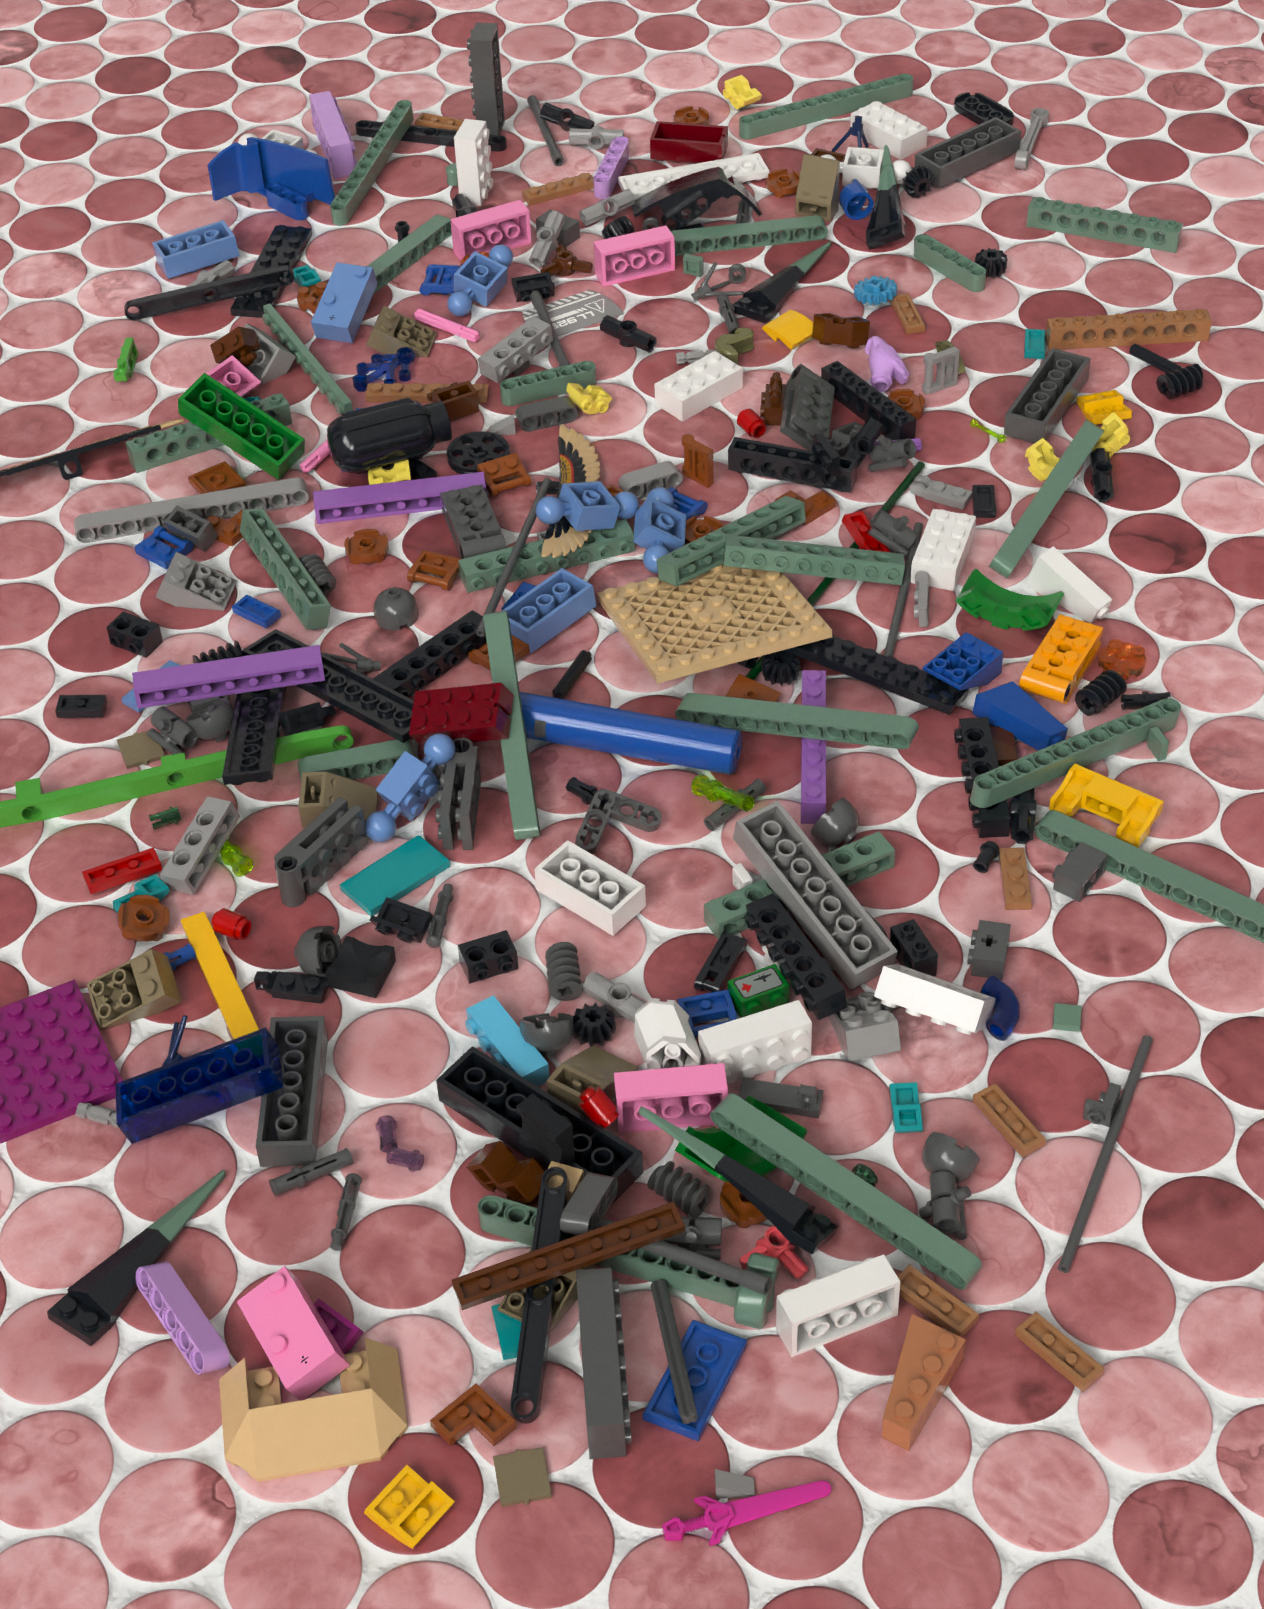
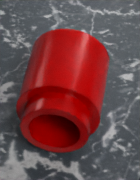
[737,409,766,438]
[212,908,252,940]
[578,1086,619,1128]

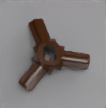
[540,244,593,276]

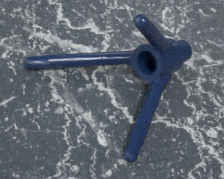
[832,116,869,152]
[158,1015,214,1081]

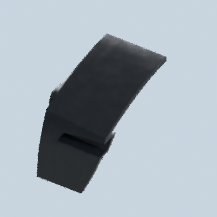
[632,167,762,231]

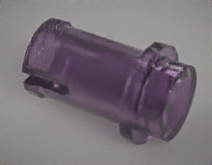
[375,1115,398,1153]
[386,1146,424,1172]

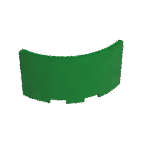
[955,569,1064,631]
[675,1095,807,1182]

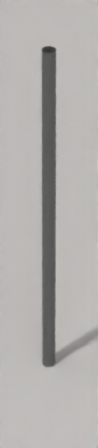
[476,478,552,637]
[884,522,923,657]
[1058,1036,1153,1273]

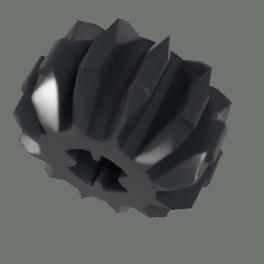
[902,165,935,198]
[601,216,635,239]
[975,248,1008,278]
[761,651,801,686]
[573,1002,616,1047]

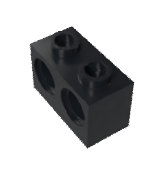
[106,611,163,658]
[890,919,938,976]
[458,930,519,984]

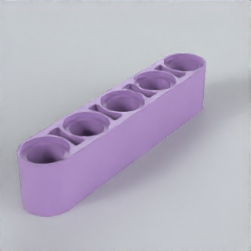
[593,137,629,199]
[136,1261,230,1375]

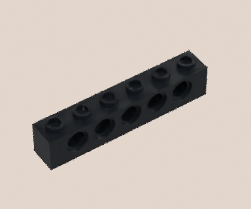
[821,361,916,440]
[728,437,857,493]
[373,610,487,698]
[954,717,1011,838]
[745,893,847,1020]

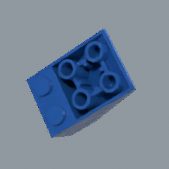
[923,632,1003,690]

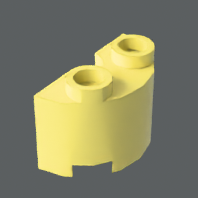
[723,75,762,109]
[566,383,612,414]
[1091,412,1130,458]
[1025,438,1060,481]
[368,460,411,485]

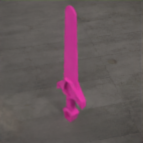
[662,1481,832,1546]

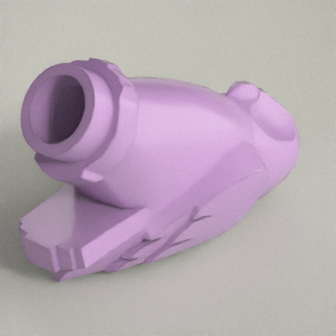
[865,336,910,392]

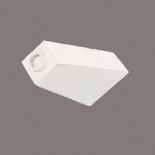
[1026,546,1112,623]

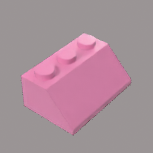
[189,356,261,397]

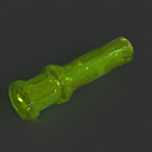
[691,774,754,812]
[219,840,253,877]

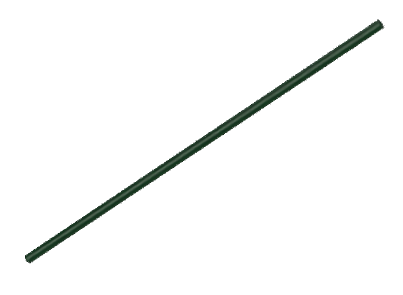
[745,461,925,680]

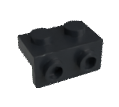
[511,272,555,302]
[370,897,433,943]

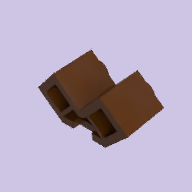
[812,313,870,349]
[466,1141,545,1204]

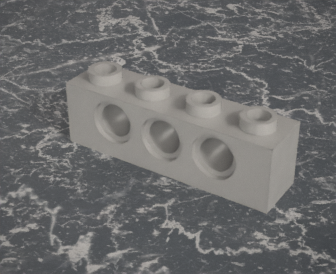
[478,316,553,383]
[160,796,240,895]

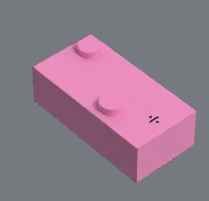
[450,200,532,263]
[594,226,675,287]
[614,1063,728,1133]
[237,1266,350,1400]

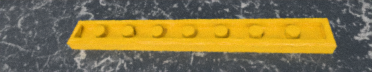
[180,911,267,1068]

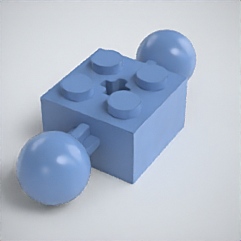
[447,244,513,317]
[536,481,639,531]
[633,487,686,573]
[365,733,455,842]

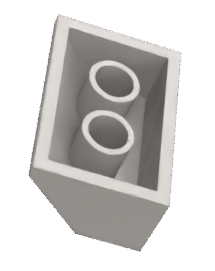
[244,323,296,384]

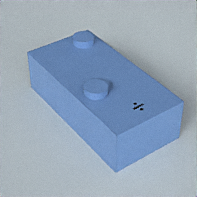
[152,220,240,279]
[311,262,378,343]
[502,568,596,653]

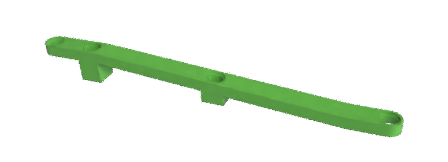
[0,725,354,828]

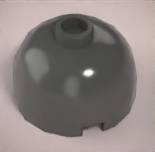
[373,587,419,631]
[186,698,234,742]
[811,797,859,847]
[294,926,342,977]
[520,1013,574,1057]
[922,1132,980,1183]

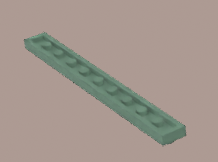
[262,304,353,415]

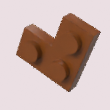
[775,490,836,525]
[205,510,243,547]
[430,1383,517,1446]

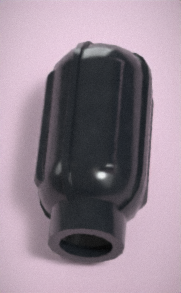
[327,398,452,474]

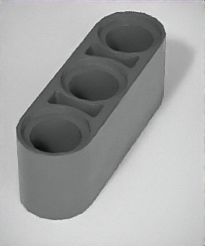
[515,396,578,432]
[560,1172,618,1235]

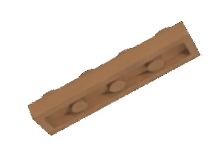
[522,173,594,206]

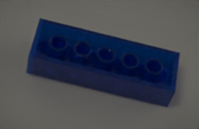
[115,1027,283,1144]

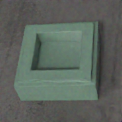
[683,253,704,277]
[1147,726,1169,761]
[1052,1003,1082,1032]

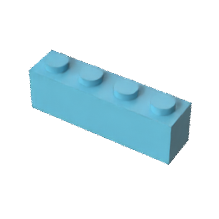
[465,995,549,1087]

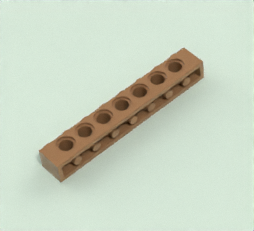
[1045,309,1212,351]

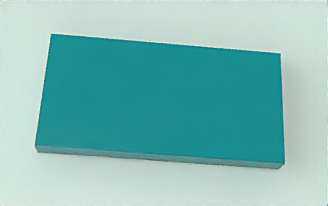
[340,835,450,916]

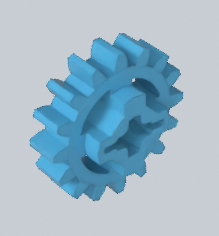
[854,276,897,305]

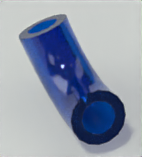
[980,976,1020,1041]

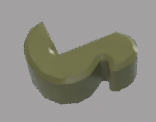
[715,327,754,365]

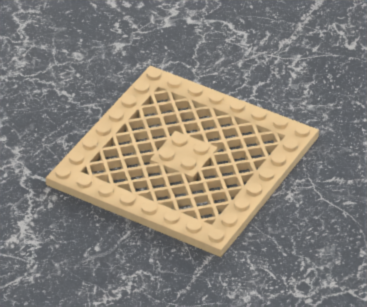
[597,564,832,684]

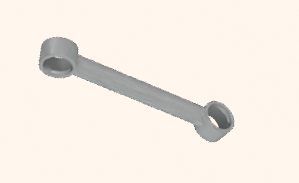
[1015,108,1049,170]

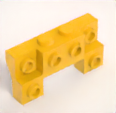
[1049,763,1164,848]

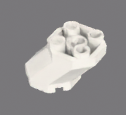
[634,998,701,1070]

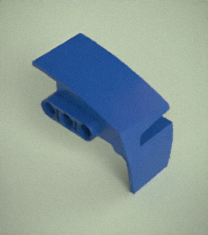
[208,137,335,221]

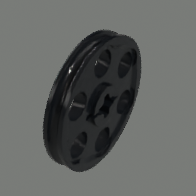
[447,431,510,474]

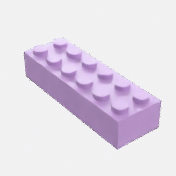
[309,91,357,179]

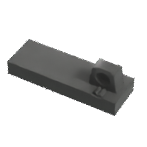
[738,1078,823,1118]

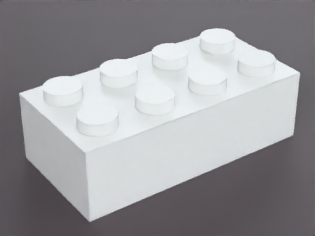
[850,101,927,160]
[454,119,493,206]
[654,351,743,422]
[910,509,976,591]
[534,840,646,936]
[874,964,996,1035]
[698,1000,812,1085]
[776,1254,900,1357]

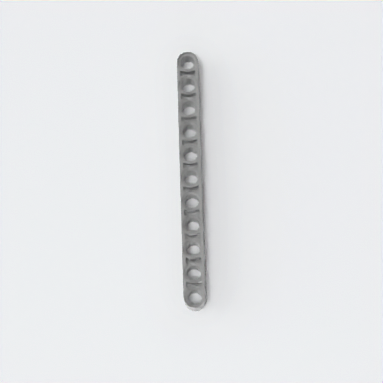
[74,478,309,543]

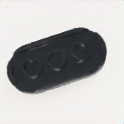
[954,92,1014,125]

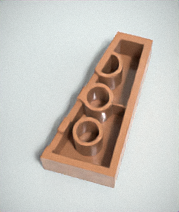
[882,1314,966,1451]

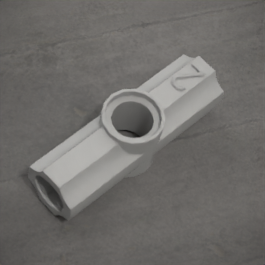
[569,126,624,149]
[579,189,635,226]
[529,210,566,268]
[186,260,235,294]
[582,972,646,1023]

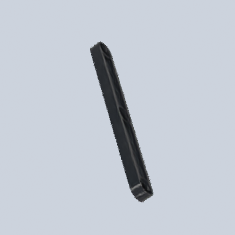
[355,120,507,152]
[124,265,294,320]
[510,1167,570,1424]

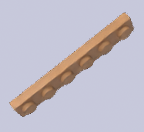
[365,383,489,403]

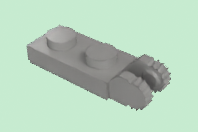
[909,475,972,510]
[914,571,930,627]

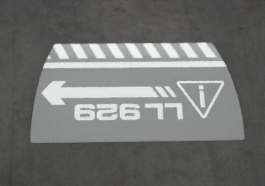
[522,290,624,336]

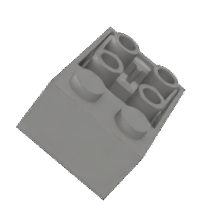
[155,552,237,611]
[829,992,901,1061]

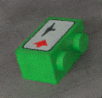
[728,964,789,1018]

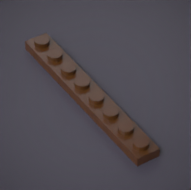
[452,1202,685,1310]

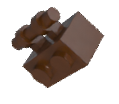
[210,326,260,367]
[760,372,787,426]
[427,381,479,421]

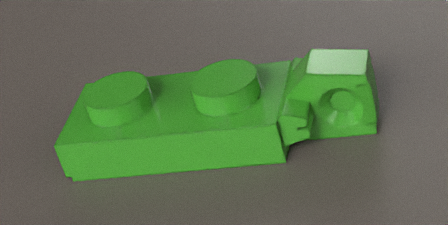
[113,337,139,382]

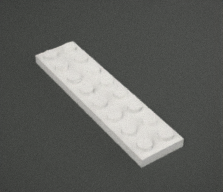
[618,153,770,200]

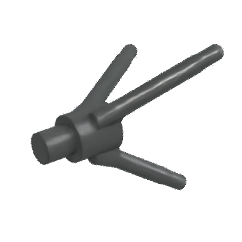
[691,262,744,301]
[324,643,381,674]

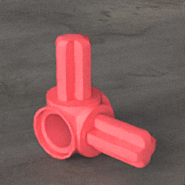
[739,1226,809,1279]

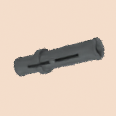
[716,293,740,334]
[704,779,766,831]
[269,1148,353,1197]

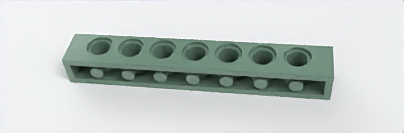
[1026,197,1183,253]
[126,393,292,473]
[657,496,806,587]
[240,508,331,630]
[458,519,635,593]
[723,534,905,585]
[704,831,895,940]

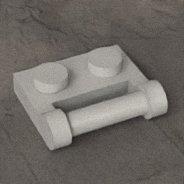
[922,347,960,394]

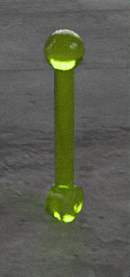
[970,419,1006,443]

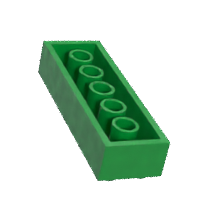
[178,373,305,480]

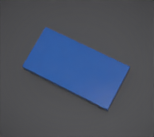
[643,1320,747,1442]

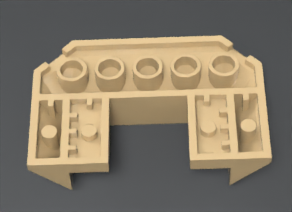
[219,1337,408,1482]

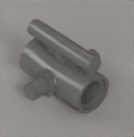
[868,435,916,472]
[868,509,917,558]
[147,706,199,755]
[919,1171,971,1240]
[663,1216,722,1260]

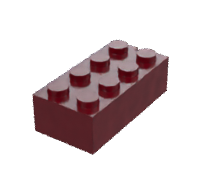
[650,121,728,164]
[409,683,514,747]

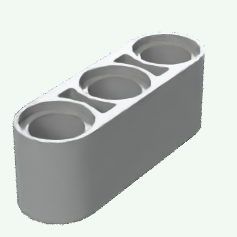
[618,461,683,499]

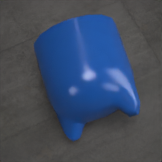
[839,179,874,220]

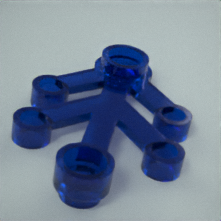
[352,347,415,392]

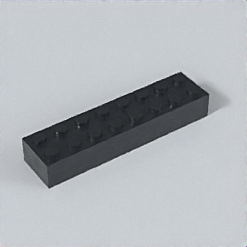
[436,1046,643,1205]

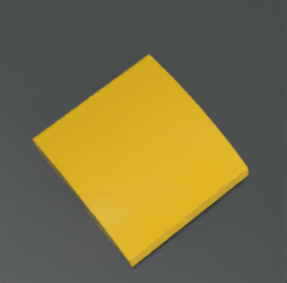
[762,310,813,350]
[1076,390,1132,425]
[364,1465,455,1549]

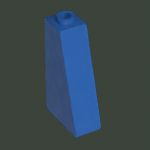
[972,681,1068,751]

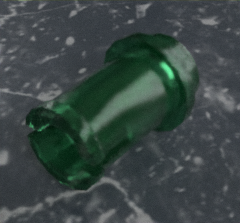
[149,806,182,830]

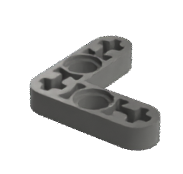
[575,789,662,854]

